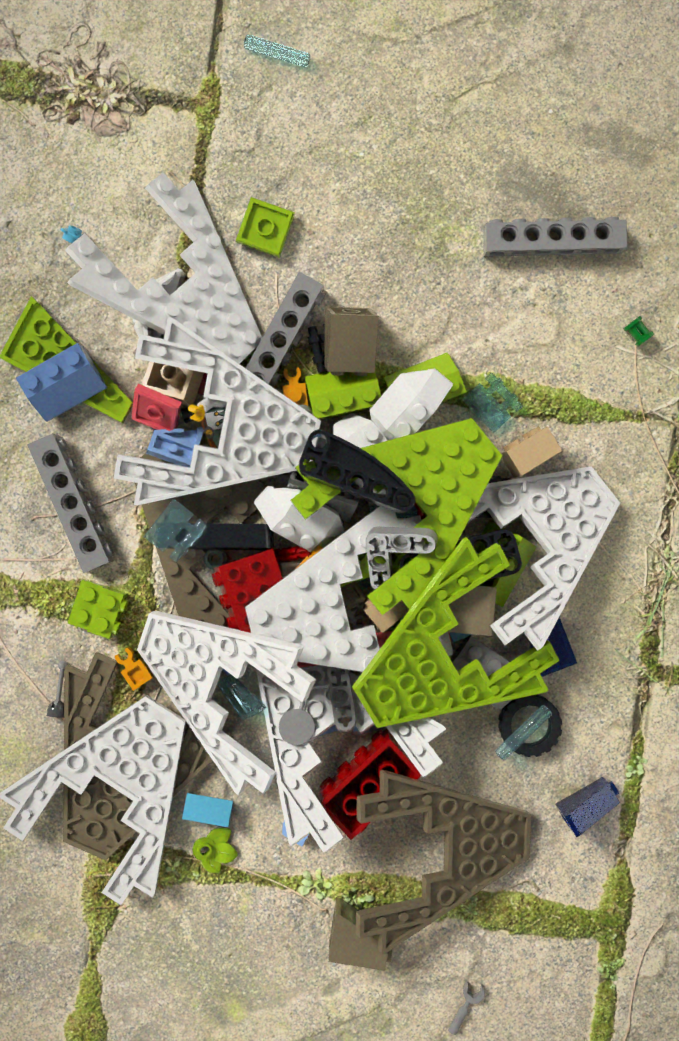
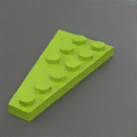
[0,296,133,423]

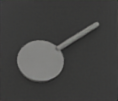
[279,672,315,745]

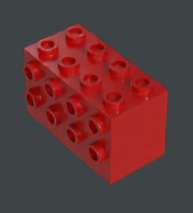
[211,549,283,633]
[319,728,421,840]

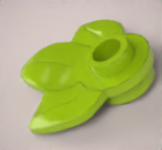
[192,827,238,873]

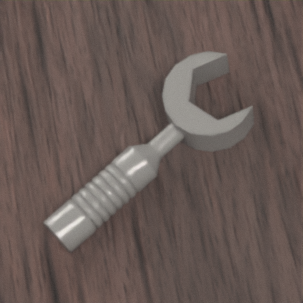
[448,982,484,1035]

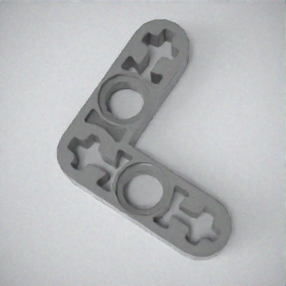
[366,527,438,589]
[284,665,356,733]

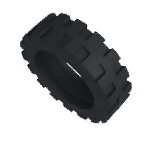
[498,694,562,757]

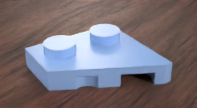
[146,427,204,467]

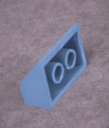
[16,343,107,422]

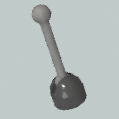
[46,661,68,718]

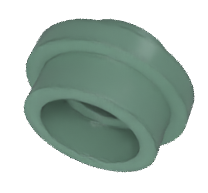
[204,549,227,570]

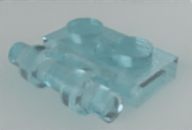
[462,372,523,433]
[143,499,207,562]

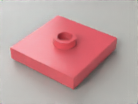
[131,384,182,431]

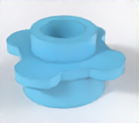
[60,225,83,243]

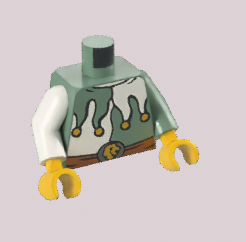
[188,398,227,448]

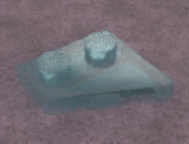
[217,674,266,720]

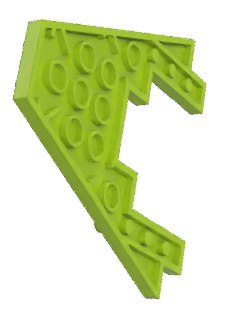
[290,418,503,615]
[352,537,560,728]

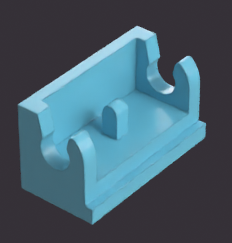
[182,793,233,827]

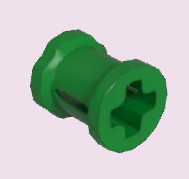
[623,316,654,347]

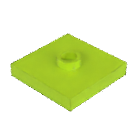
[236,197,295,258]

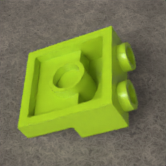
[68,579,129,639]

